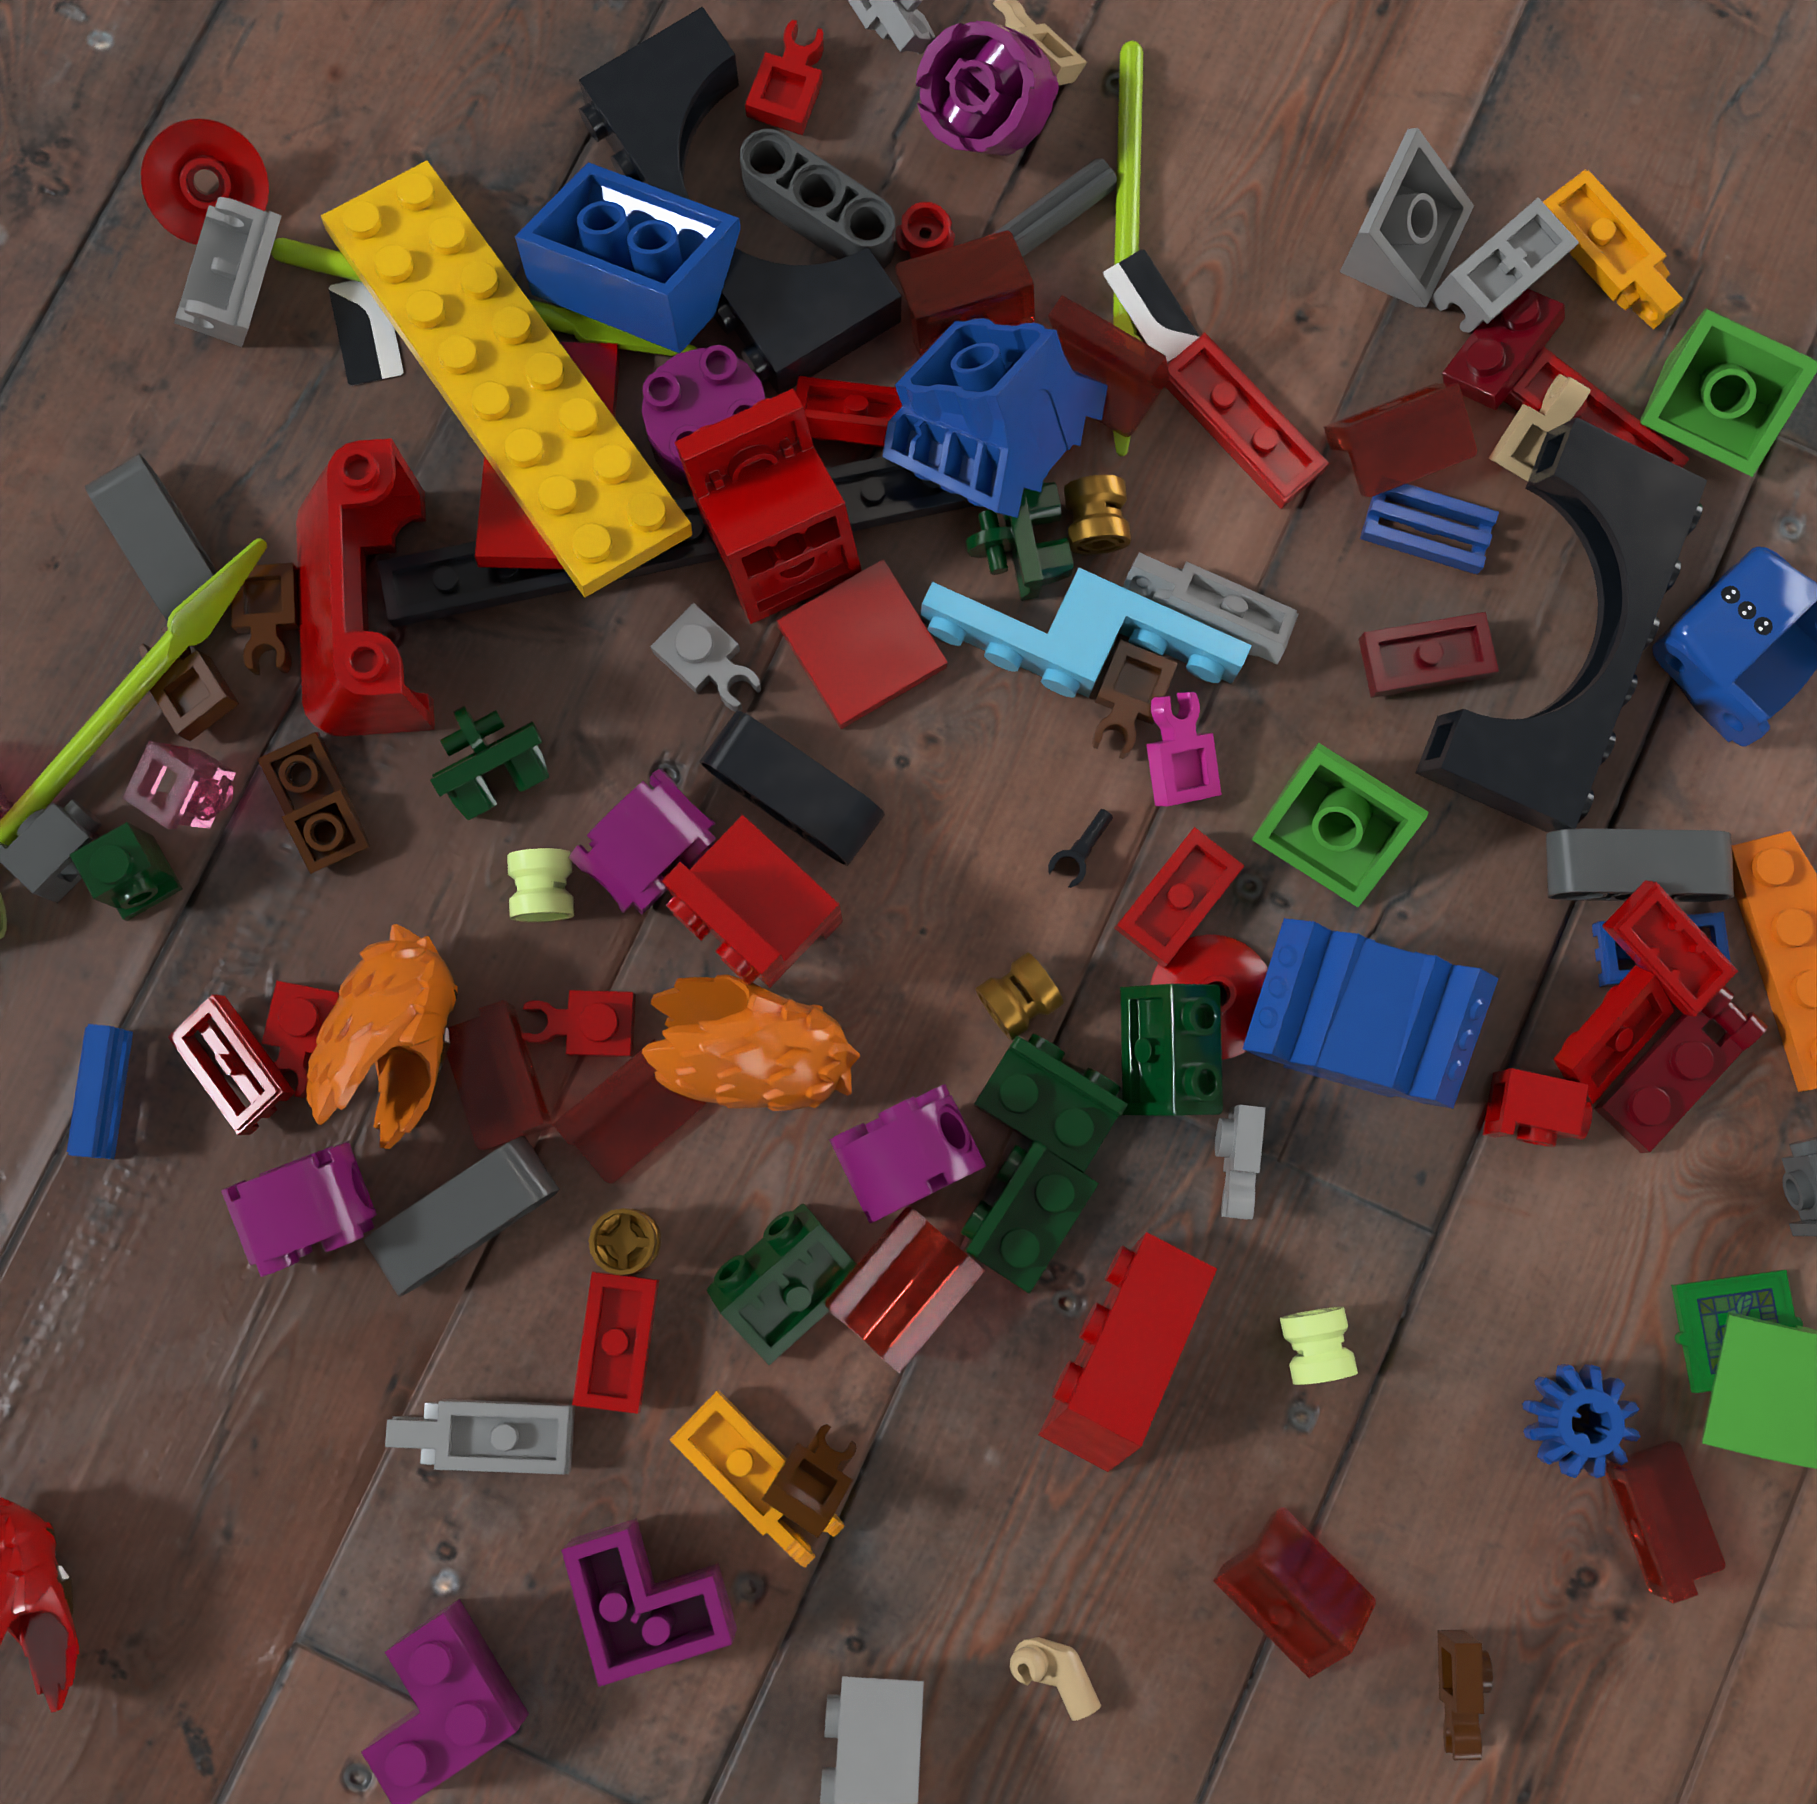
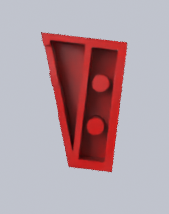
[1038,1232,1217,1472]

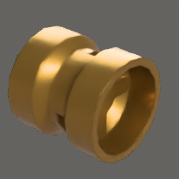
[1064,475,1131,555]
[975,952,1064,1041]
[589,1208,662,1275]

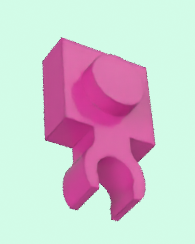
[1146,692,1222,806]

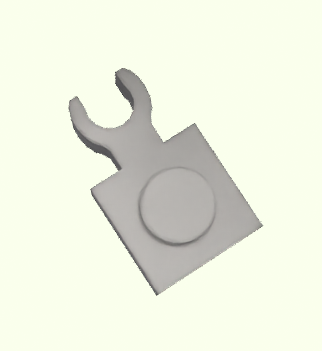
[650,602,761,712]
[1215,1105,1266,1220]

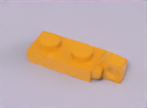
[1543,169,1684,330]

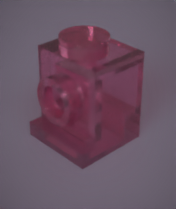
[122,741,236,829]

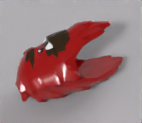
[0,1497,79,1713]

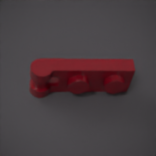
[1594,986,1768,1153]

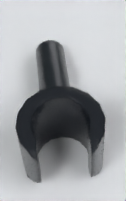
[1048,809,1113,888]

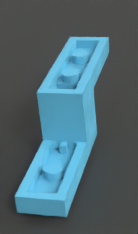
[921,568,1252,698]

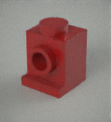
[1482,1068,1593,1147]

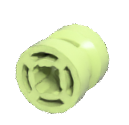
[507,848,575,922]
[1280,1307,1358,1385]

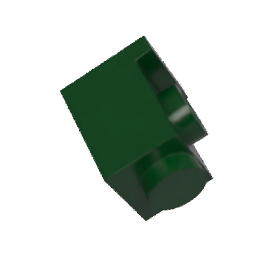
[69,822,183,921]

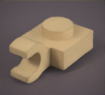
[993,0,1087,85]
[1488,374,1591,482]

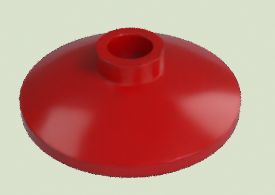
[141,118,269,245]
[1150,934,1268,1060]

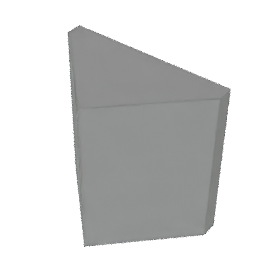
[1340,128,1474,307]

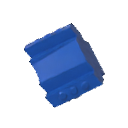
[882,318,1108,518]
[1242,918,1499,1109]

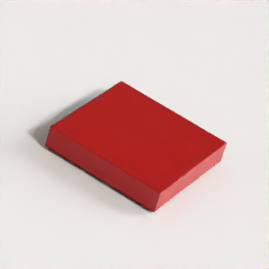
[777,559,948,730]

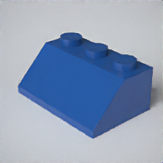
[515,162,741,353]

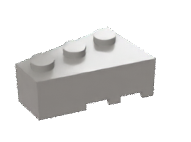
[820,1676,924,1804]

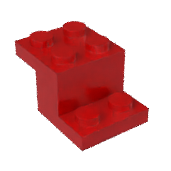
[674,389,862,624]
[662,814,843,988]

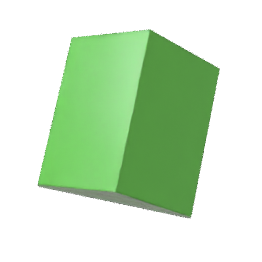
[1640,308,1817,477]
[1252,742,1429,908]

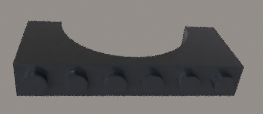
[579,7,902,395]
[1415,417,1707,832]

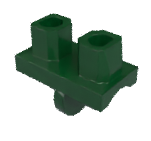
[966,482,1073,601]
[430,706,549,820]

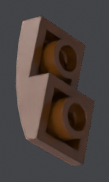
[257,732,370,874]

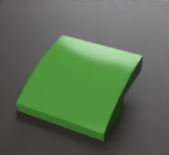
[1702,1311,1817,1469]

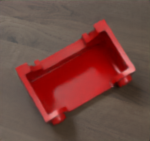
[296,438,435,737]

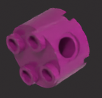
[916,21,1059,156]
[641,345,766,486]
[569,768,717,915]
[829,1084,986,1224]
[221,1141,377,1277]

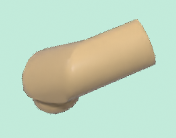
[1010,1637,1101,1721]

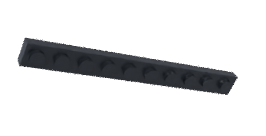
[377,456,976,627]

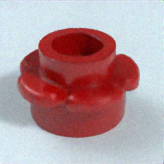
[895,202,955,263]

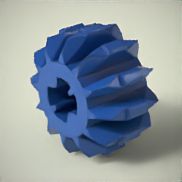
[1522,1364,1641,1478]

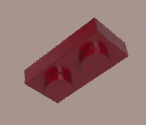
[1442,289,1565,410]
[1358,612,1499,698]

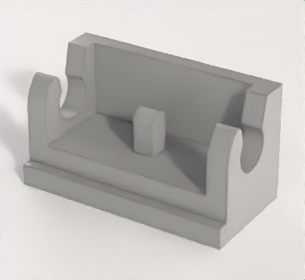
[174,197,282,347]
[1430,197,1579,333]

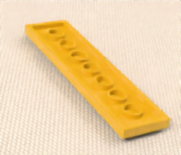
[321,160,692,598]

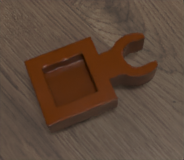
[231,562,300,675]
[139,626,239,742]
[1092,640,1178,759]
[761,1424,857,1538]
[1437,1630,1493,1760]

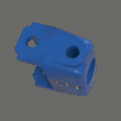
[1652,546,1817,747]

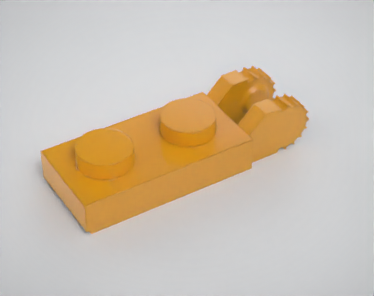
[669,1389,845,1568]

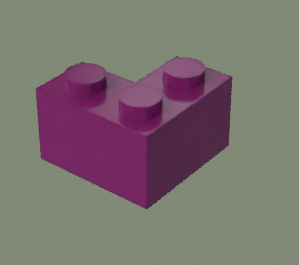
[561,1518,737,1687]
[361,1599,529,1804]

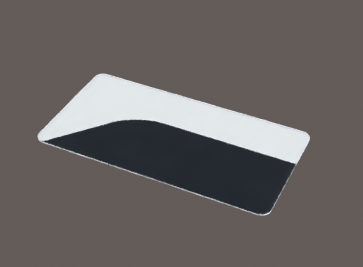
[1103,249,1200,365]
[329,280,403,386]

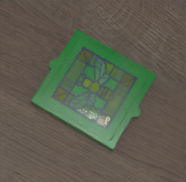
[1671,1270,1803,1393]

